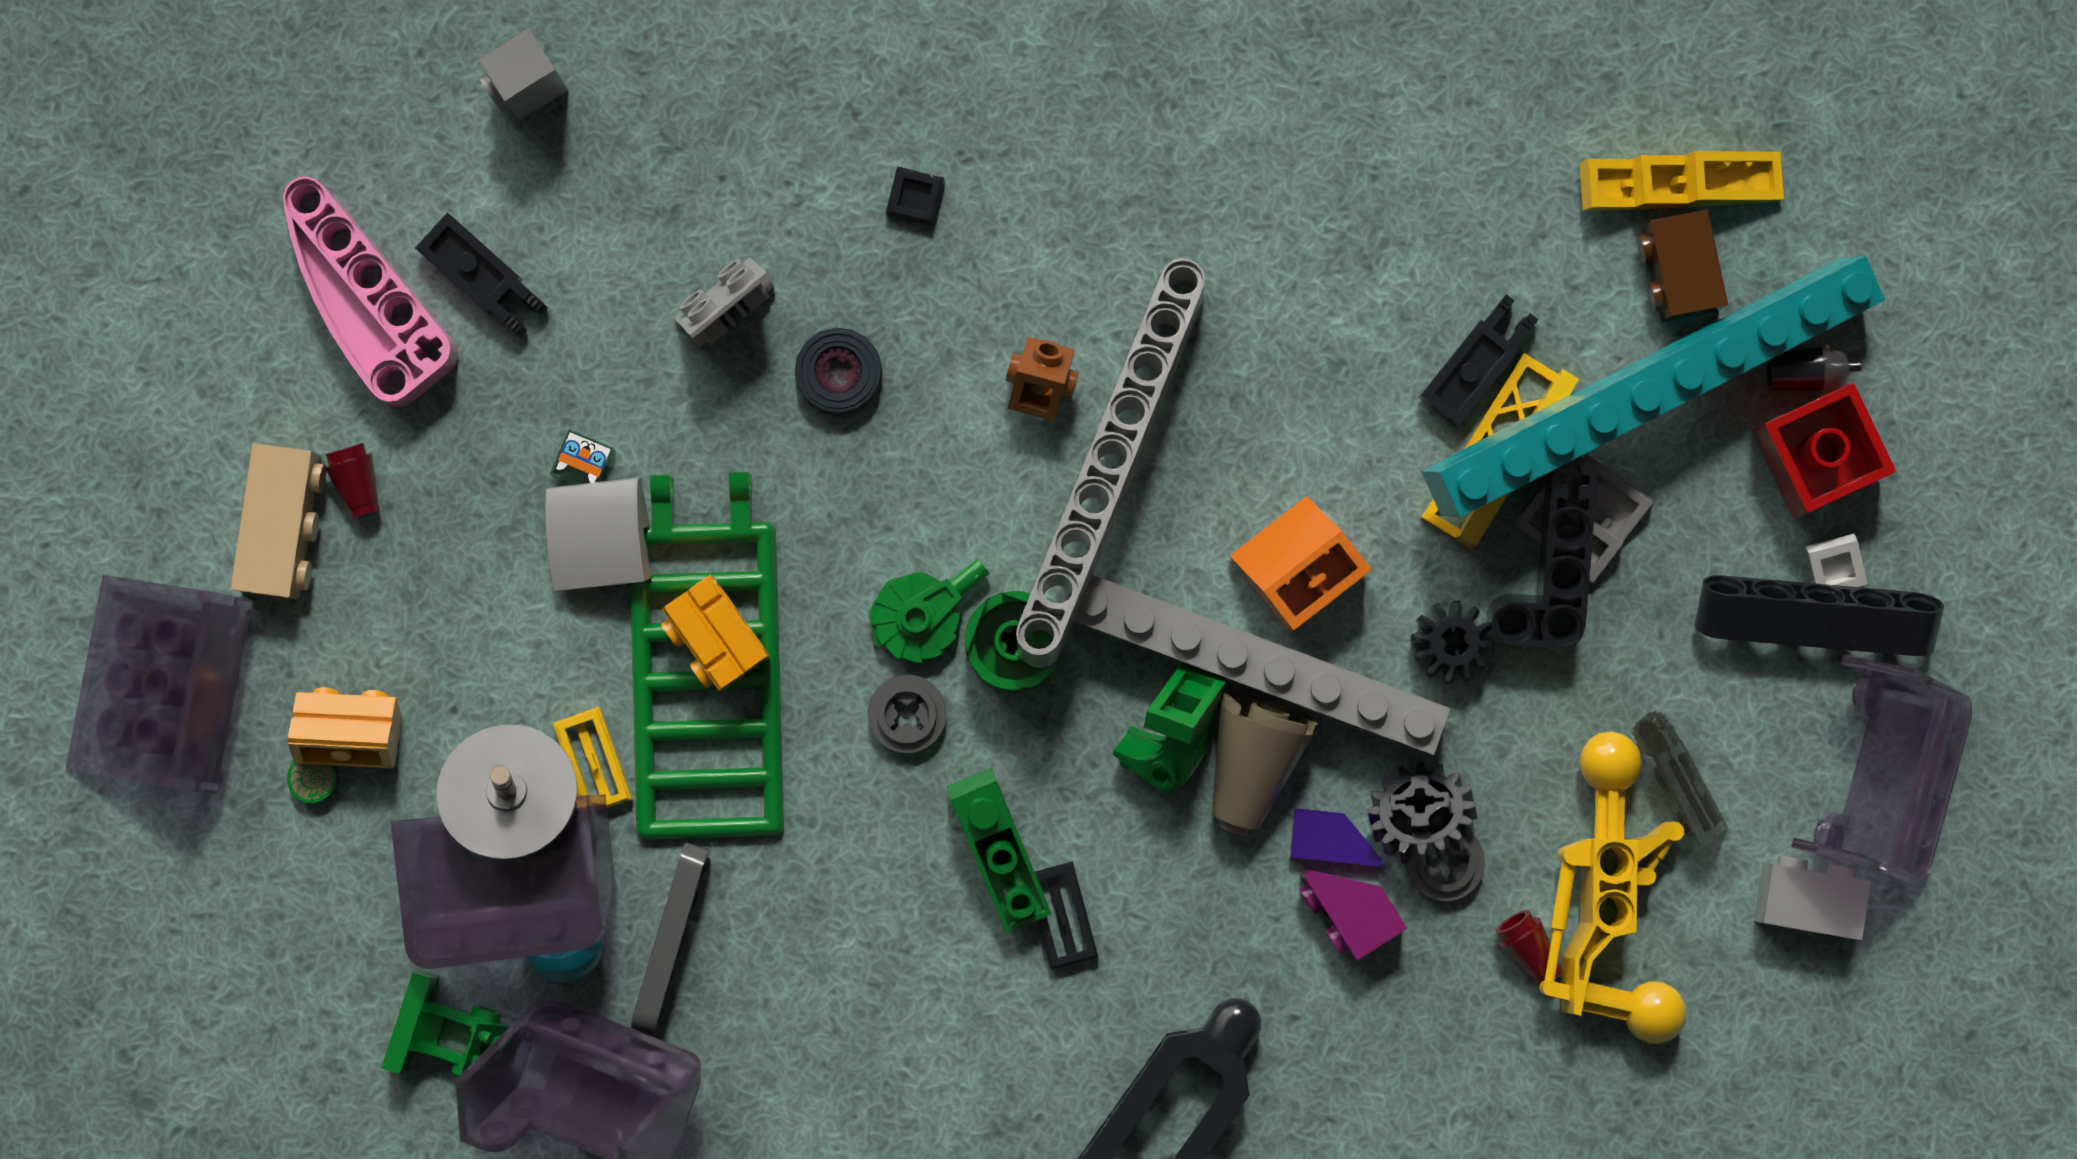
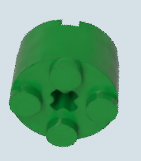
[965,590,1063,692]

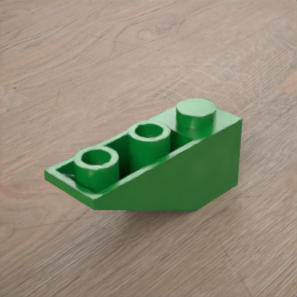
[946,767,1052,933]

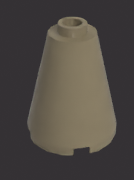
[1212,693,1318,835]

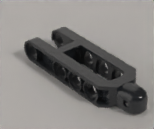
[1078,998,1261,1159]

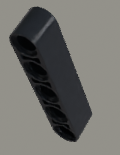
[1694,575,1944,656]

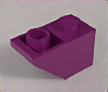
[1299,869,1407,960]

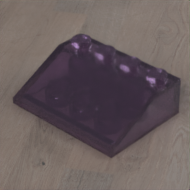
[66,575,253,794]

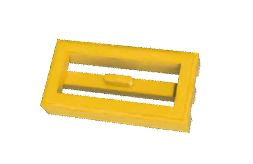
[553,707,633,816]

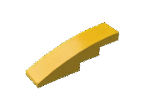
[1579,151,1784,211]

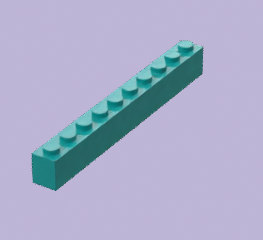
[1421,256,1885,518]

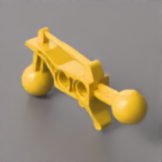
[1539,731,1687,1044]

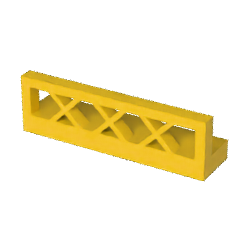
[1421,353,1580,549]

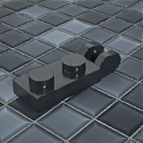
[415,212,548,338]
[1418,294,1539,428]

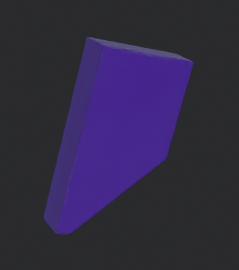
[1289,808,1382,867]

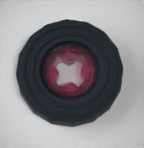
[794,327,883,416]

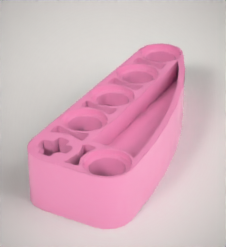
[283,177,458,407]

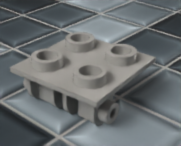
[675,257,775,348]

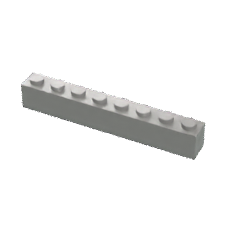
[1067,575,1451,756]

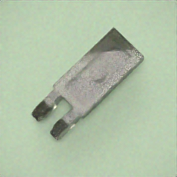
[1632,710,1728,847]

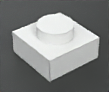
[1805,533,1868,587]

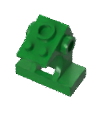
[1112,663,1227,798]
[381,970,514,1081]

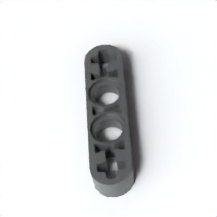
[631,843,710,1036]

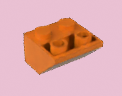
[1229,496,1372,633]

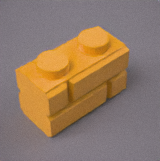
[661,575,771,691]
[288,687,402,768]

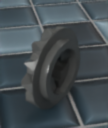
[868,674,946,753]
[1405,835,1485,901]

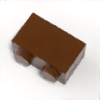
[1637,209,1728,322]

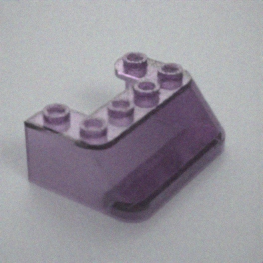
[390,794,614,969]
[455,1000,701,1159]

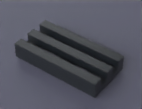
[1035,861,1099,970]

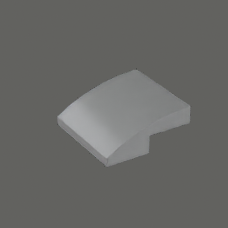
[1514,452,1653,582]
[546,477,652,591]

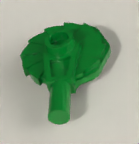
[869,559,990,663]

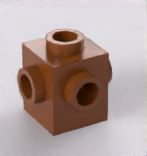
[1005,337,1079,422]

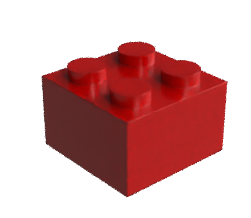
[1752,382,1897,518]

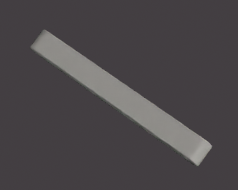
[1016,258,1205,668]

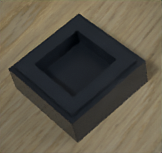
[886,166,945,227]

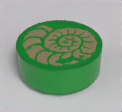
[287,762,339,803]

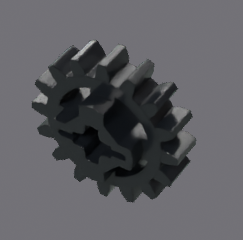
[1368,762,1477,866]

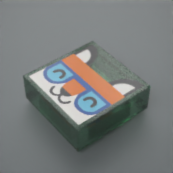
[550,429,616,485]

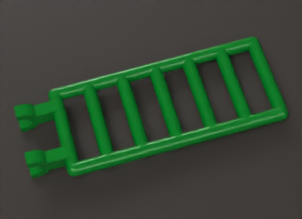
[630,472,784,840]

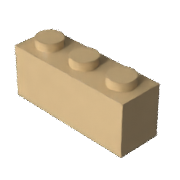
[230,443,327,600]

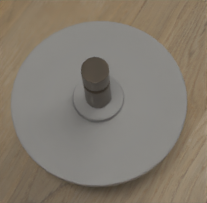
[436,725,577,860]

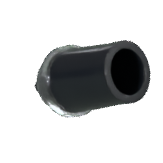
[1766,344,1862,393]

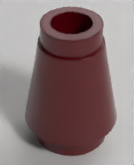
[324,443,380,518]
[1496,910,1562,986]

